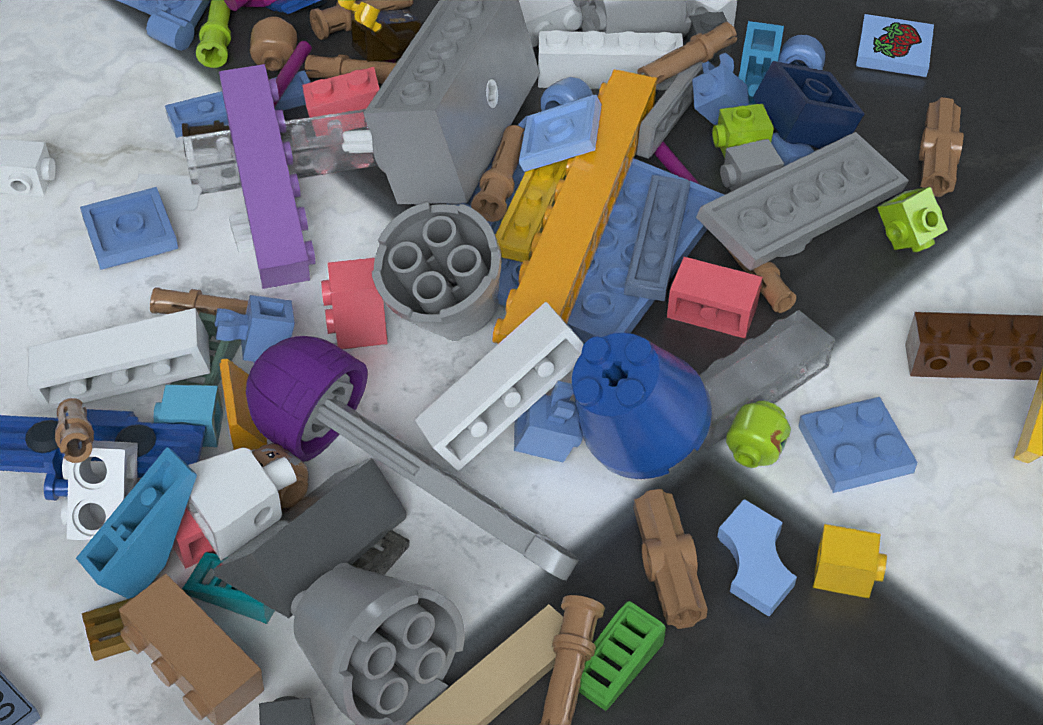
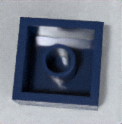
[753,61,865,149]

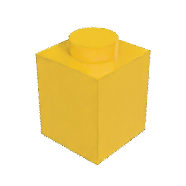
[813,524,887,598]

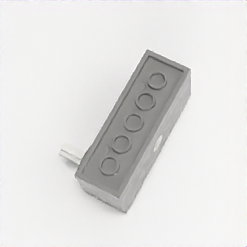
[342,0,540,205]

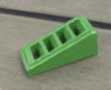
[579,601,666,711]

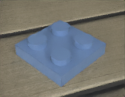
[80,187,178,270]
[798,397,918,493]

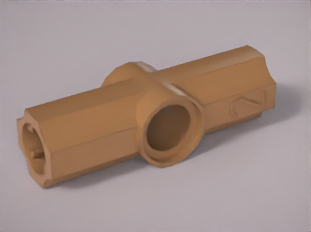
[919,97,964,197]
[633,489,708,629]

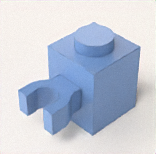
[692,52,749,125]
[214,295,295,363]
[514,381,583,463]

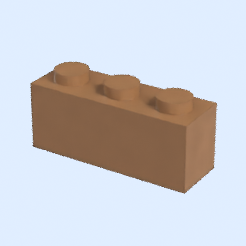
[119,573,264,725]

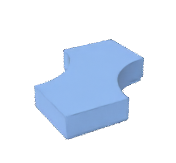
[717,499,797,617]

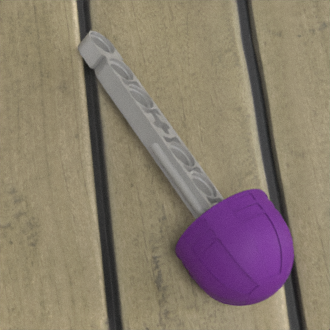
[246,336,579,581]

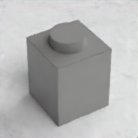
[720,139,784,191]

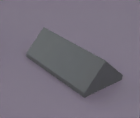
[214,458,406,618]

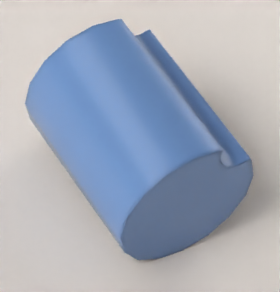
[146,10,195,51]

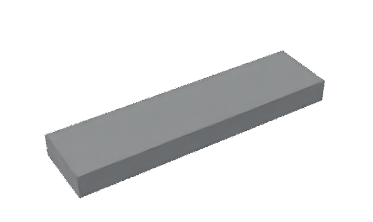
[636,61,704,159]

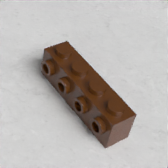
[905,312,1043,380]

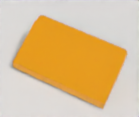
[219,358,268,450]

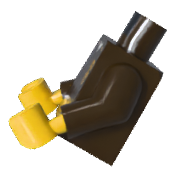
[337,0,425,62]

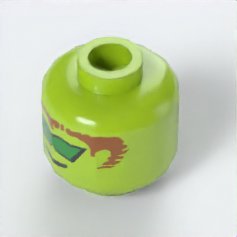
[726,401,791,468]

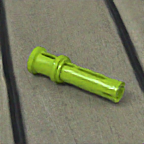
[196,0,231,68]

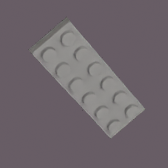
[696,132,909,271]

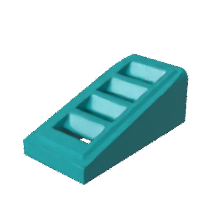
[182,552,275,624]

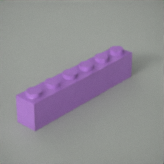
[219,64,316,289]

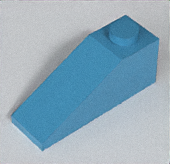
[738,21,784,105]
[76,447,197,599]

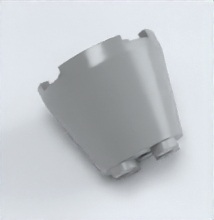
[573,0,691,38]
[372,202,502,341]
[291,563,464,725]

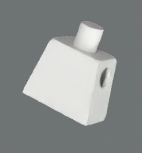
[186,447,297,560]

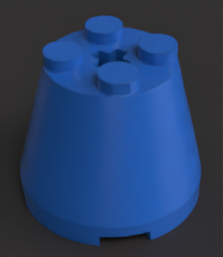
[572,333,712,479]

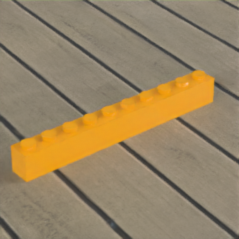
[492,69,657,344]

